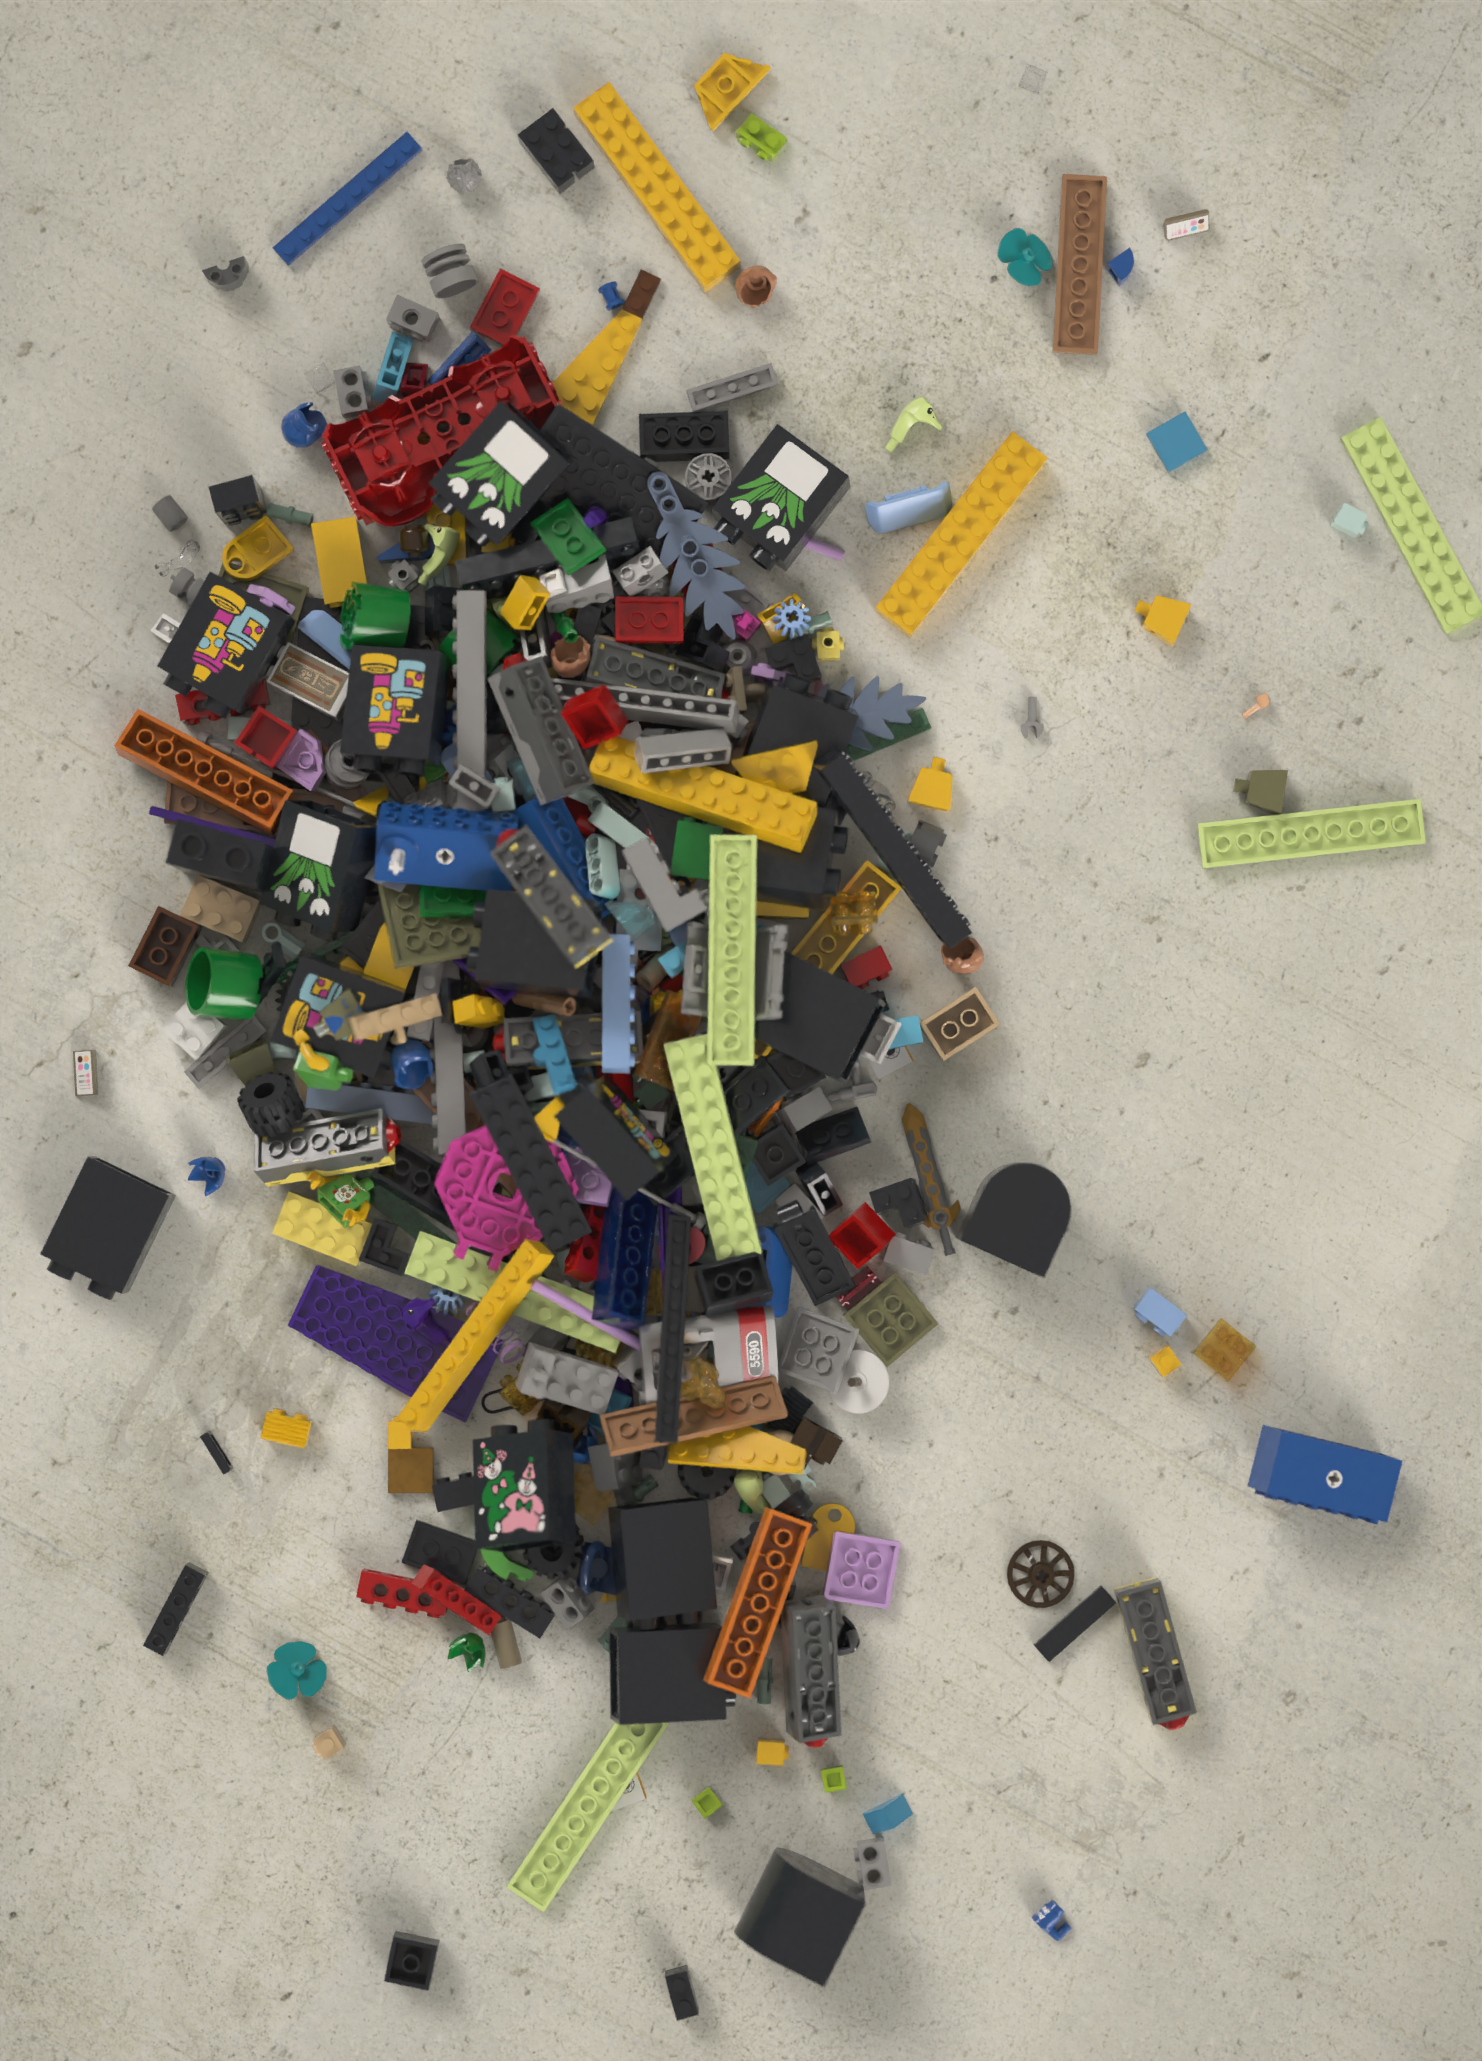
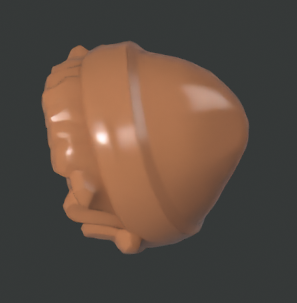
[735,265,777,308]
[550,635,591,678]
[941,937,984,975]

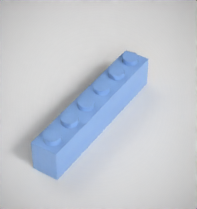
[602,934,634,1073]

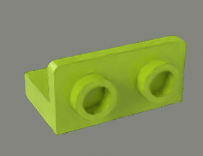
[736,113,788,162]

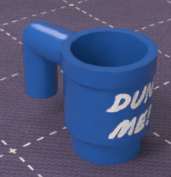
[1032,1900,1072,1941]

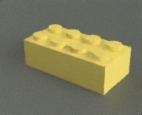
[272,1191,373,1266]

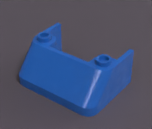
[733,1225,792,1318]

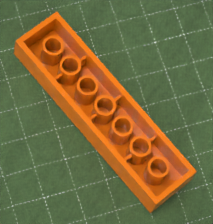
[114,709,296,836]
[703,1507,812,1698]

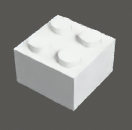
[161,1002,228,1060]

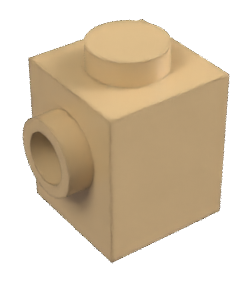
[312,1724,346,1760]

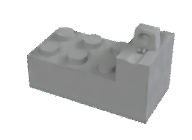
[622,837,710,933]
[515,1342,619,1415]

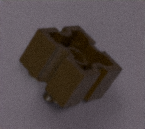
[535,1398,593,1449]
[790,1416,843,1469]

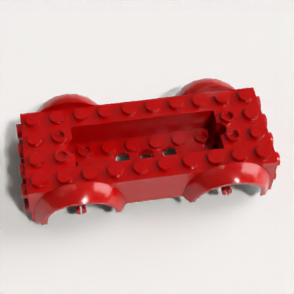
[321,335,564,527]

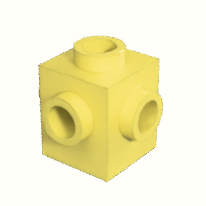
[812,628,844,662]

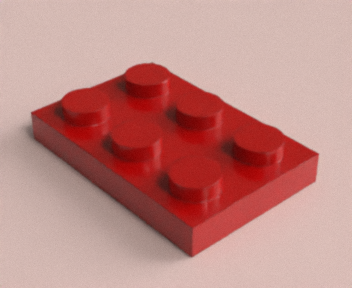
[470,268,540,346]
[615,596,683,643]

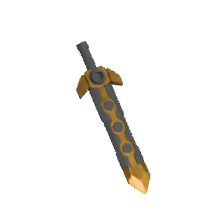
[902,1103,961,1256]

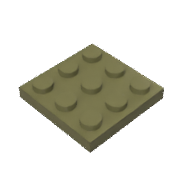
[844,1272,939,1367]

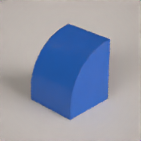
[1106,247,1134,286]

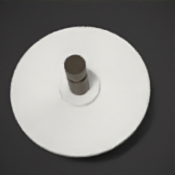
[829,1350,889,1414]

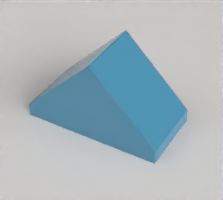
[863,1793,913,1834]

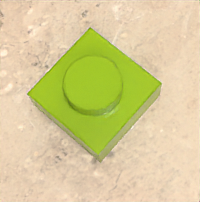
[821,1765,847,1793]
[691,1786,723,1819]

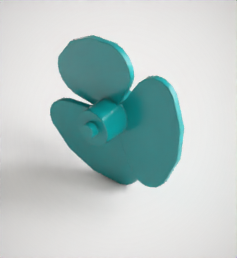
[997,228,1053,286]
[266,1641,327,1700]

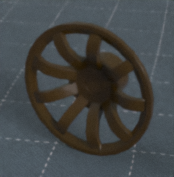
[1007,1540,1074,1608]

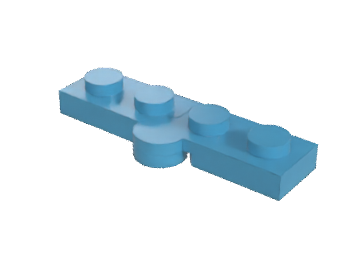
[533,1014,576,1094]

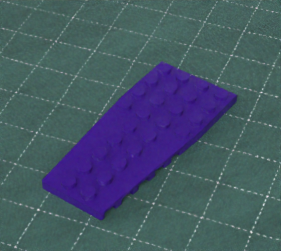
[288,1265,504,1423]

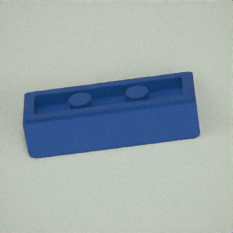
[427,332,492,385]

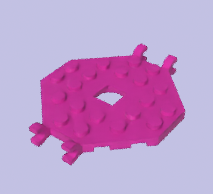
[434,1125,579,1272]

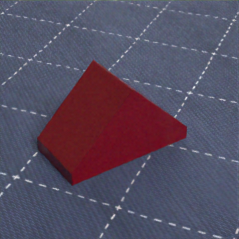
[401,362,428,397]

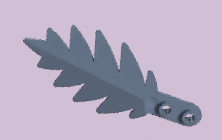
[647,472,746,640]
[748,676,926,754]

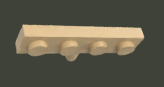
[349,994,442,1045]

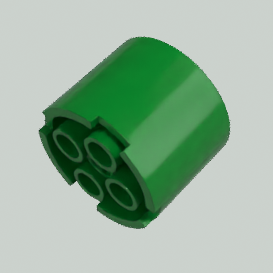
[340,582,410,650]
[438,607,522,682]
[185,947,263,1020]

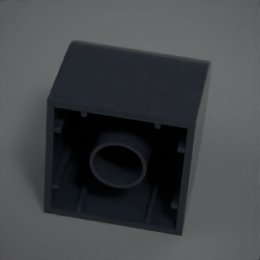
[956,1163,1071,1278]
[734,1848,866,1987]

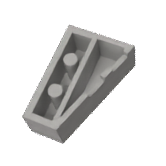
[546,554,614,613]

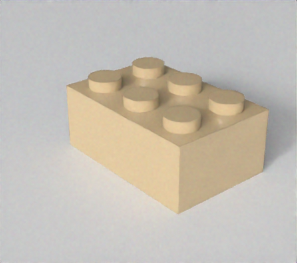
[180,875,262,943]
[920,987,1000,1062]

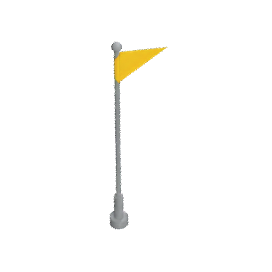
[197,730,389,817]
[534,1093,707,1231]

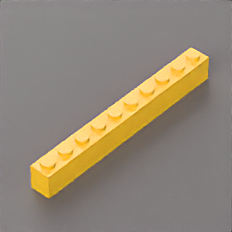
[398,1239,554,1432]

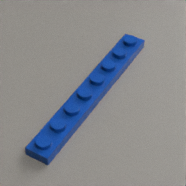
[273,132,422,266]

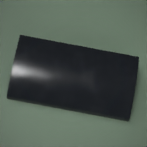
[639,411,730,462]

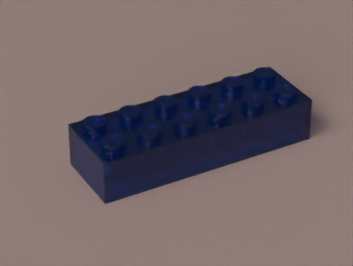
[592,1188,658,1331]

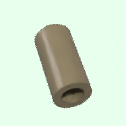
[636,945,675,991]
[491,1616,522,1669]

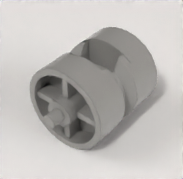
[169,567,205,605]

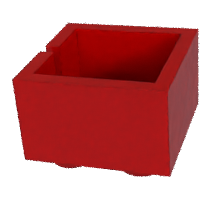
[560,684,628,749]
[234,706,298,771]
[829,1202,896,1269]

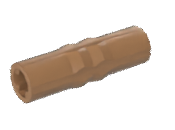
[512,991,576,1016]

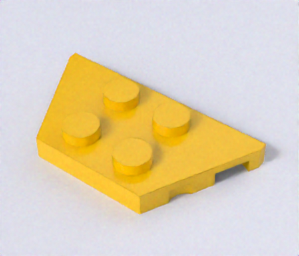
[694,53,771,132]
[731,741,818,794]

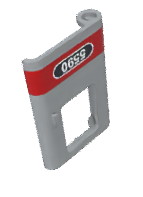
[638,1305,779,1405]

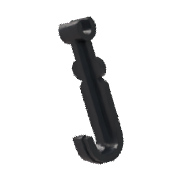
[730,1489,813,1561]

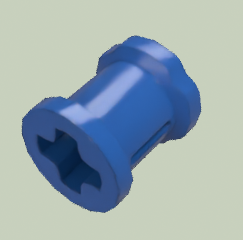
[598,281,625,311]

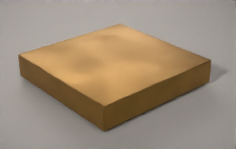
[388,1447,434,1493]

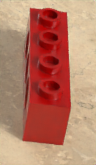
[175,678,271,726]
[564,1193,618,1283]
[411,1565,501,1635]
[356,1568,447,1618]

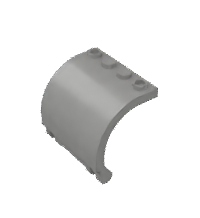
[681,922,787,1020]

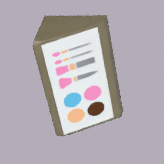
[1162,209,1209,241]
[73,1050,98,1096]

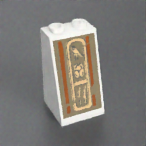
[266,642,349,722]

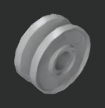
[324,739,370,789]

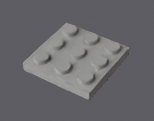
[778,1307,860,1393]

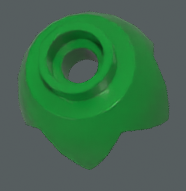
[447,1632,486,1672]

